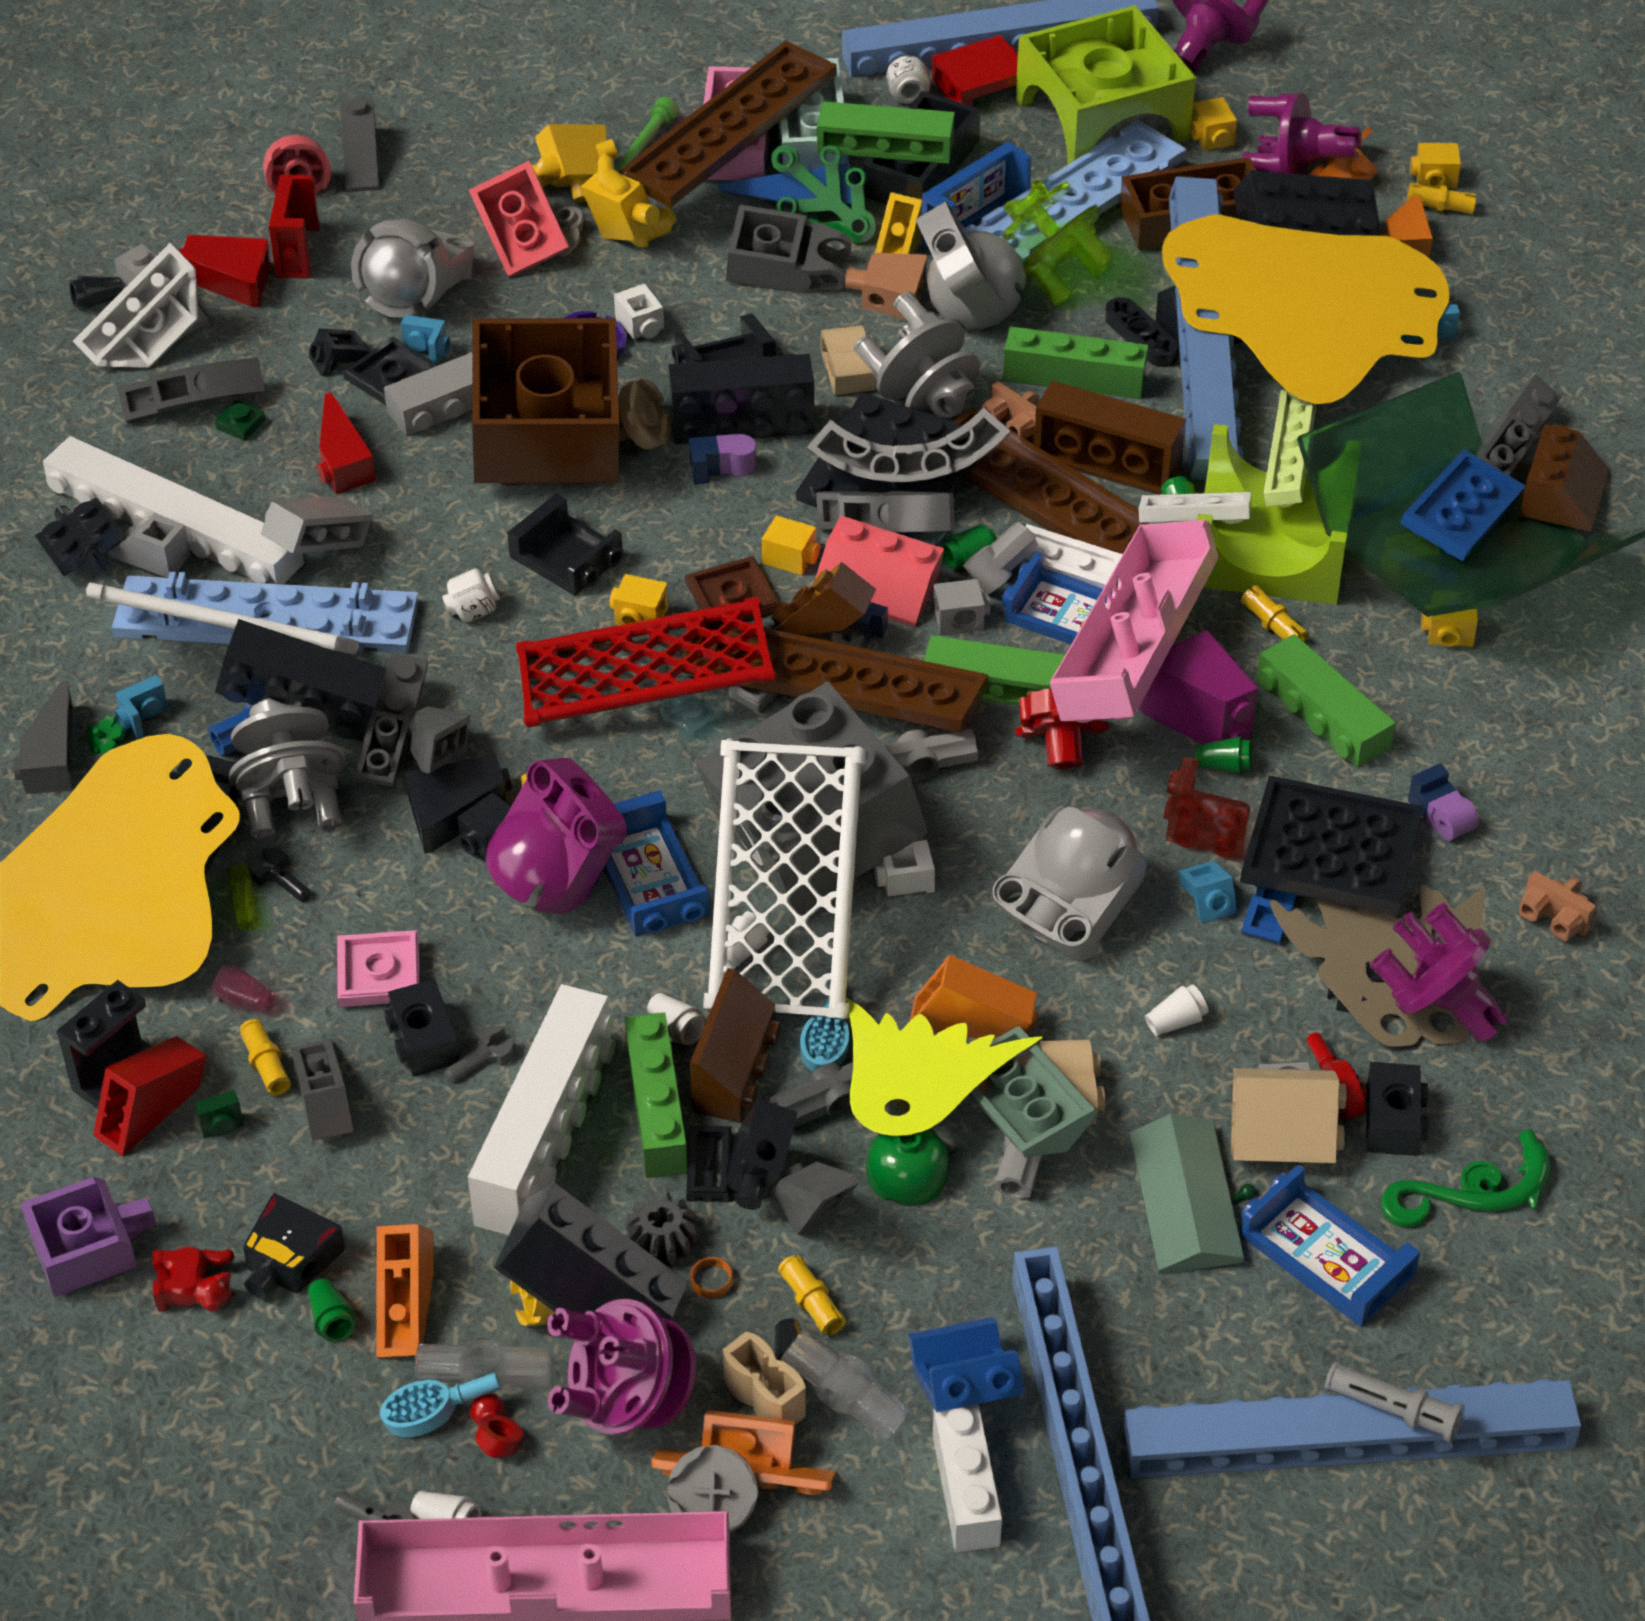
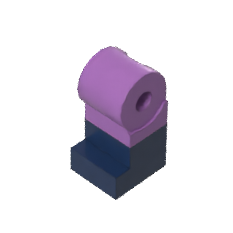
[689,434,756,484]
[1408,763,1479,841]

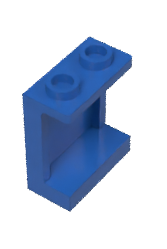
[908,1317,1024,1412]

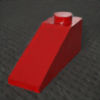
[317,392,376,494]

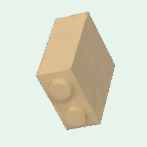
[1231,1068,1346,1163]

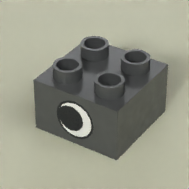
[696,681,928,914]

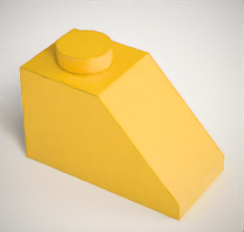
[875,192,922,254]

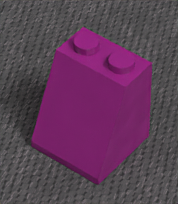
[1139,631,1258,744]

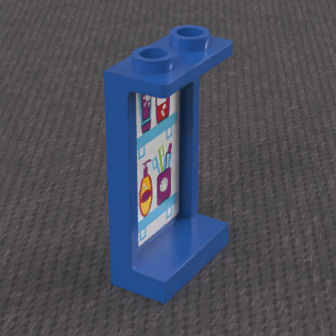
[921,141,1032,251]
[1002,551,1112,645]
[604,790,710,937]
[1241,1164,1420,1327]

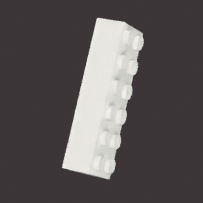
[468,984,616,1235]

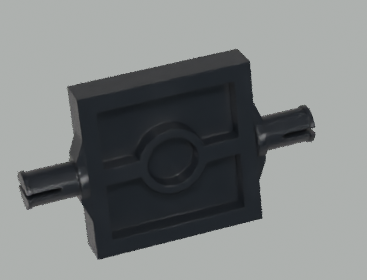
[35,497,126,577]

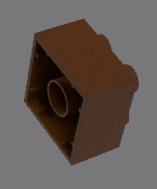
[472,318,619,485]

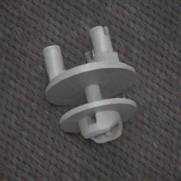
[854,291,980,419]
[229,698,346,839]

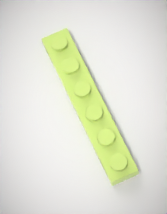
[1263,390,1317,507]

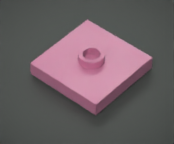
[337,930,420,1007]

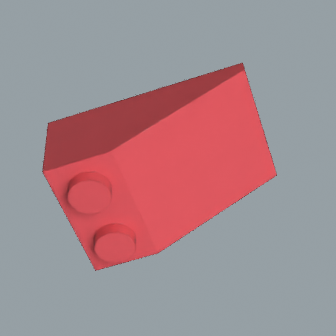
[469,161,570,277]

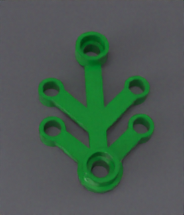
[772,145,877,243]

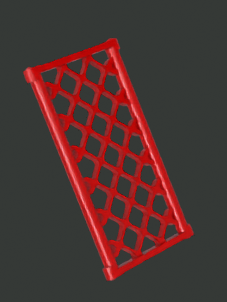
[515,596,776,728]

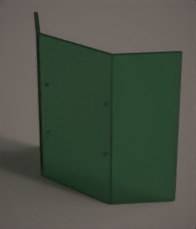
[1297,372,1645,617]

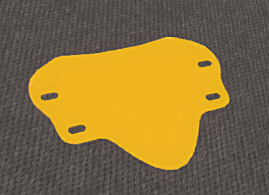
[1162,214,1449,404]
[0,734,240,1021]

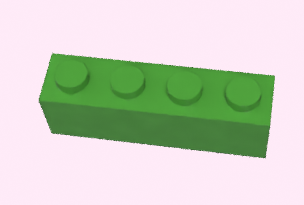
[817,101,954,164]
[1003,326,1148,399]
[1257,634,1396,768]
[924,635,1065,706]
[624,1012,687,1178]

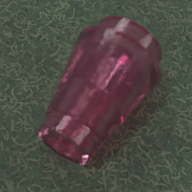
[211,965,275,1014]

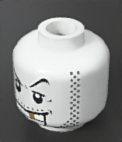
[886,56,930,104]
[442,568,500,623]

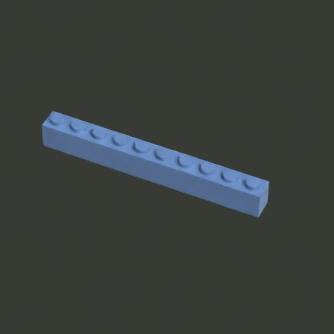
[842,0,1159,78]
[1169,177,1243,480]
[1012,1247,1150,1621]
[1123,1379,1581,1479]

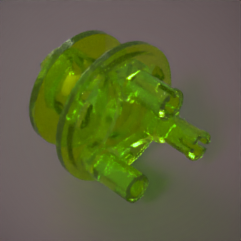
[1001,180,1114,307]

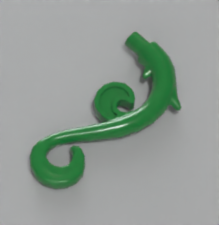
[1381,1129,1551,1229]

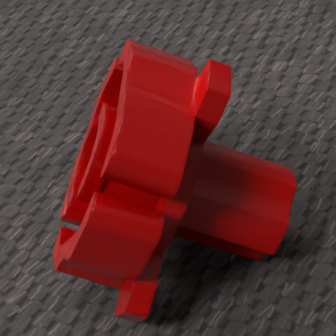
[1016,689,1108,769]

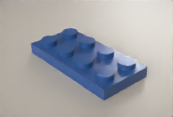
[1400,449,1526,561]

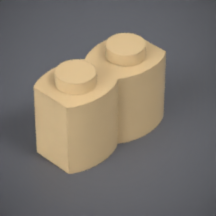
[820,325,876,395]
[1040,1040,1105,1124]
[723,1332,806,1424]

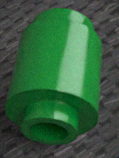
[942,524,997,570]

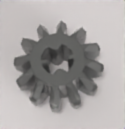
[625,1192,698,1266]

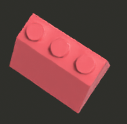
[815,516,944,627]

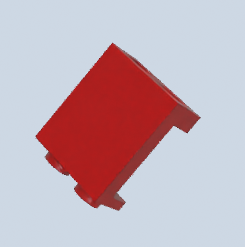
[932,35,1018,107]
[268,174,320,279]

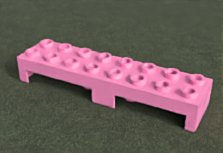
[1050,519,1219,723]
[354,1511,731,1621]

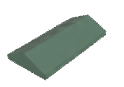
[970,1026,1097,1158]
[1130,1114,1244,1274]

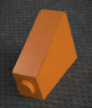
[909,955,1038,1040]

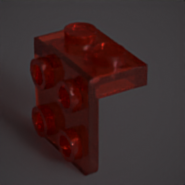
[1163,757,1250,859]

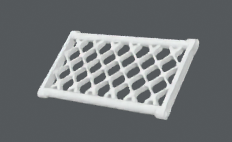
[86,582,359,654]
[703,738,866,1020]

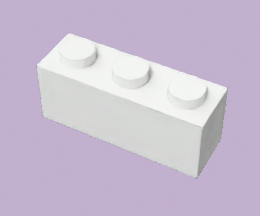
[933,1404,1002,1553]

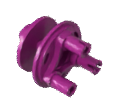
[547,1299,696,1435]

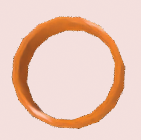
[690,1257,733,1299]

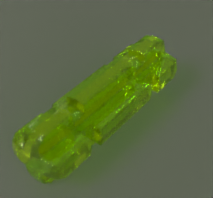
[227,863,260,932]

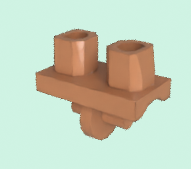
[982,381,1040,443]
[1518,870,1596,942]

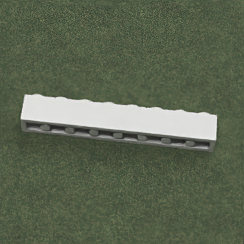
[43,436,304,584]

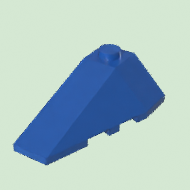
[719,163,861,215]

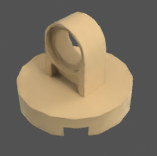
[618,379,671,450]

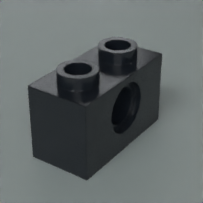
[384,979,460,1077]
[1366,1061,1429,1156]

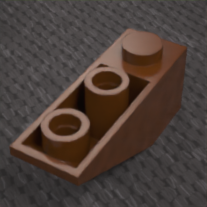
[771,562,876,635]

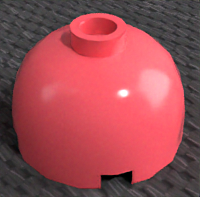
[263,134,331,194]

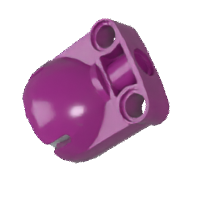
[486,758,627,914]

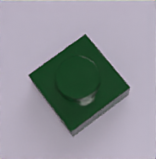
[215,400,266,441]
[194,1090,244,1138]

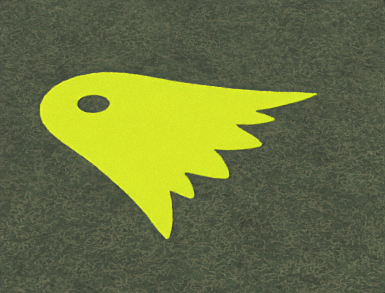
[846,998,1042,1136]

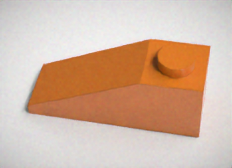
[376,1224,434,1358]

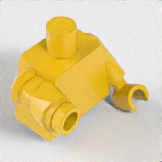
[532,124,606,203]
[580,139,677,248]

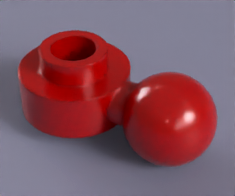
[470,1393,523,1458]

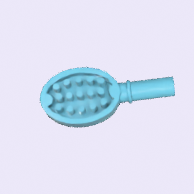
[800,995,849,1072]
[380,1372,501,1438]

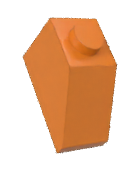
[1382,196,1432,258]

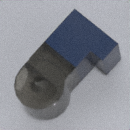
[831,602,888,649]

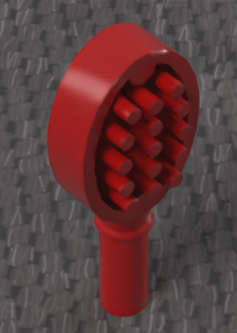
[1306,1032,1367,1120]

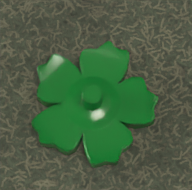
[85,714,125,755]

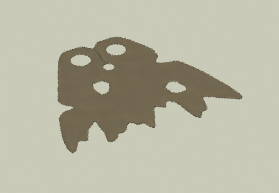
[1270,884,1486,1047]

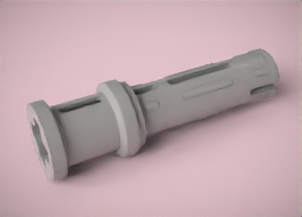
[1325,1362,1465,1443]

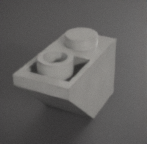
[108,514,190,578]

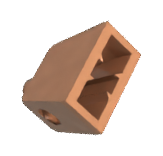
[845,253,927,320]

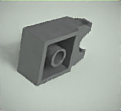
[726,205,852,294]

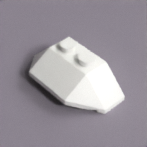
[73,243,199,368]

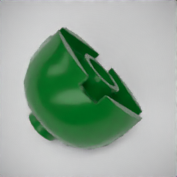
[865,1128,950,1206]

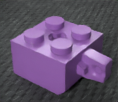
[20,1177,156,1298]

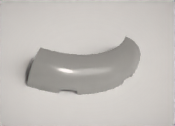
[807,407,1011,483]

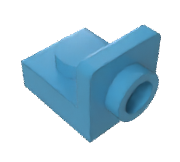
[401,314,451,365]
[114,675,168,740]
[1178,861,1237,923]

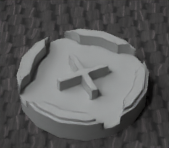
[668,1445,759,1533]

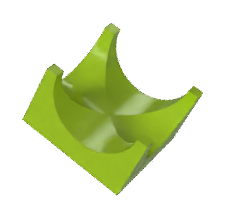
[1015,5,1196,165]
[1197,424,1359,605]

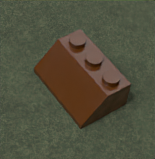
[1520,424,1609,531]
[690,968,781,1123]

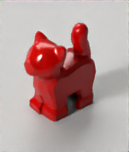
[153,1246,236,1312]

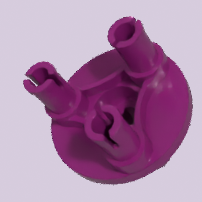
[1173,0,1270,73]
[1242,93,1362,175]
[1370,902,1508,1042]

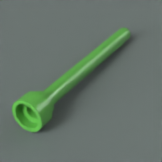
[614,97,680,173]

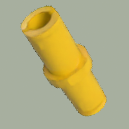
[1406,183,1476,215]
[1241,585,1309,642]
[239,1019,291,1096]
[778,1255,846,1336]

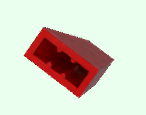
[178,235,271,308]
[93,1035,206,1156]

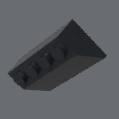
[494,1183,688,1320]

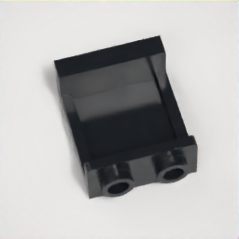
[671,313,777,364]
[507,493,623,596]
[57,980,152,1109]

